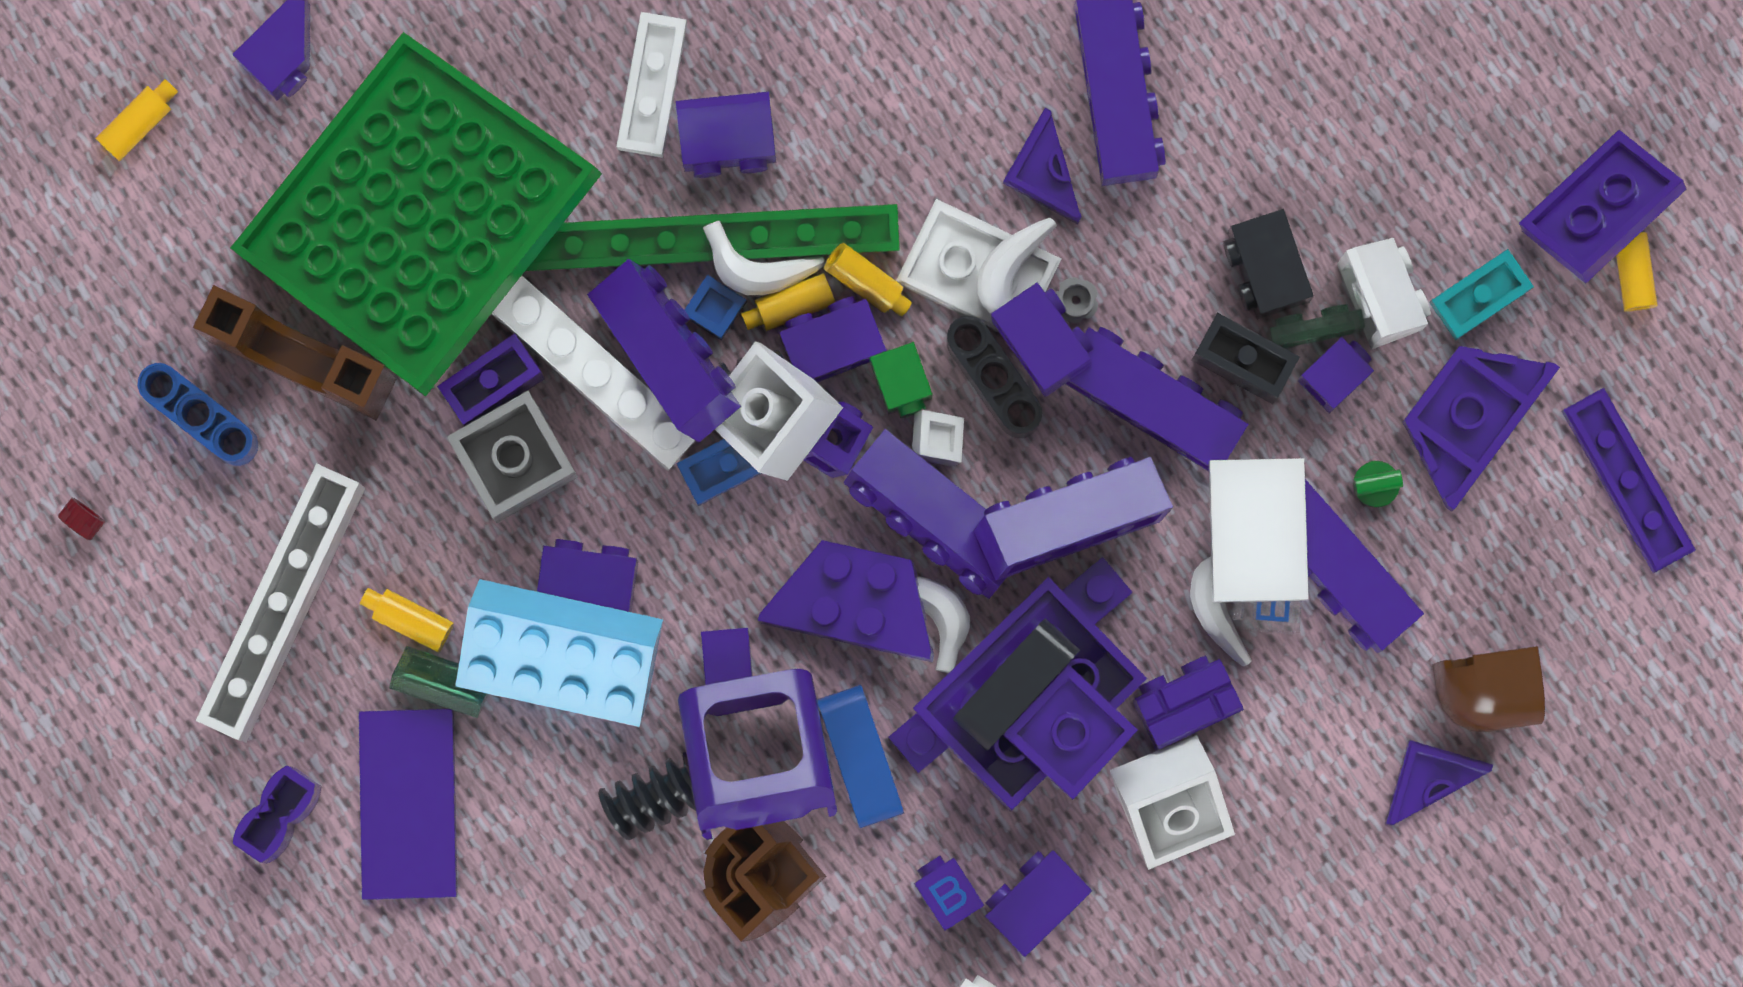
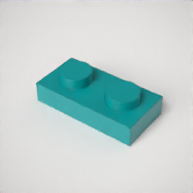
[1429,249,1534,341]

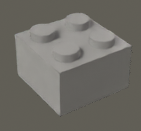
[447,390,578,523]

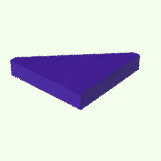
[1003,108,1082,225]
[1385,740,1493,826]

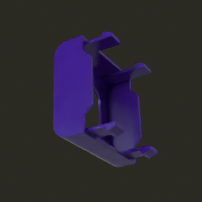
[678,669,837,840]

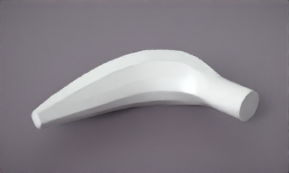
[977,218,1057,314]
[703,221,825,295]
[1190,556,1252,666]
[917,576,970,673]

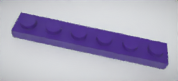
[888,557,1133,773]

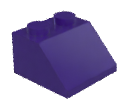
[675,91,776,178]

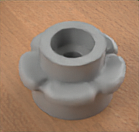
[1055,277,1098,323]

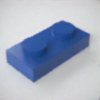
[676,439,762,506]

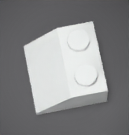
[1337,238,1431,350]
[715,341,843,481]
[1110,735,1235,870]

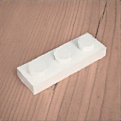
[616,12,687,158]

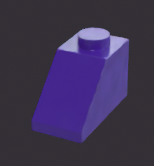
[232,0,310,101]

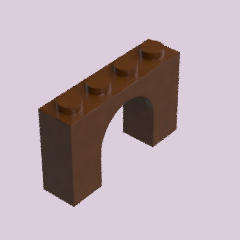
[193,285,397,421]

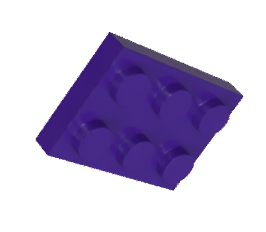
[1519,130,1687,284]

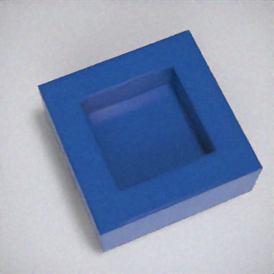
[684,275,747,341]

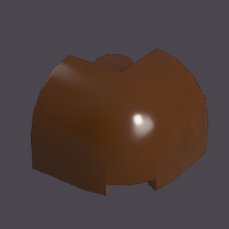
[1432,646,1545,732]
[703,821,827,942]

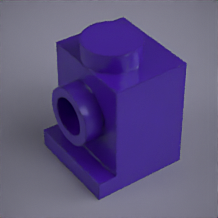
[803,402,873,478]

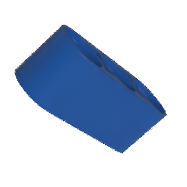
[137,363,258,466]
[817,685,904,828]

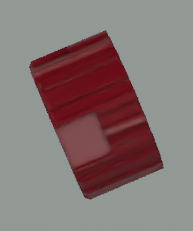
[58,497,105,540]

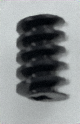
[598,752,696,840]

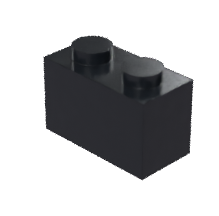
[1223,209,1314,320]
[1191,312,1300,404]

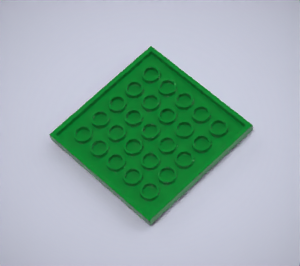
[230,32,602,397]

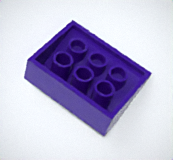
[913,577,1148,812]

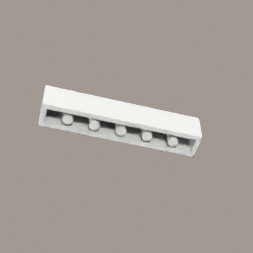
[492,276,695,471]
[196,463,365,743]

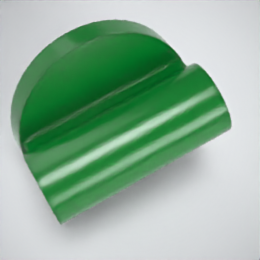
[1353,461,1403,508]

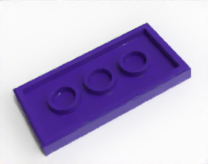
[359,709,457,900]

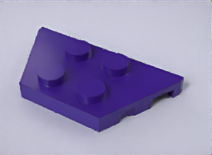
[1402,346,1560,512]
[758,540,934,663]

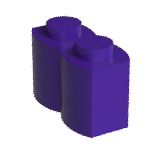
[233,765,322,864]

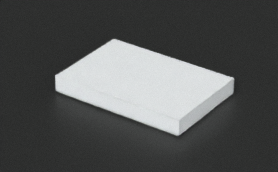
[896,199,1061,333]
[1209,458,1308,603]

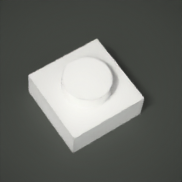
[912,410,964,467]

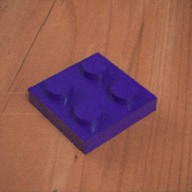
[1003,665,1138,800]

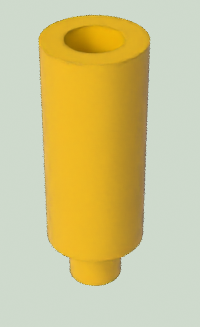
[95,79,178,162]
[1616,232,1658,311]
[824,243,912,316]
[741,273,835,331]
[360,588,454,653]

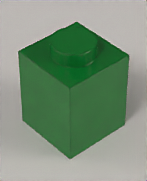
[870,342,933,418]

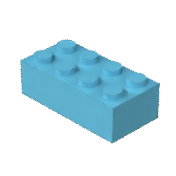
[455,579,663,727]

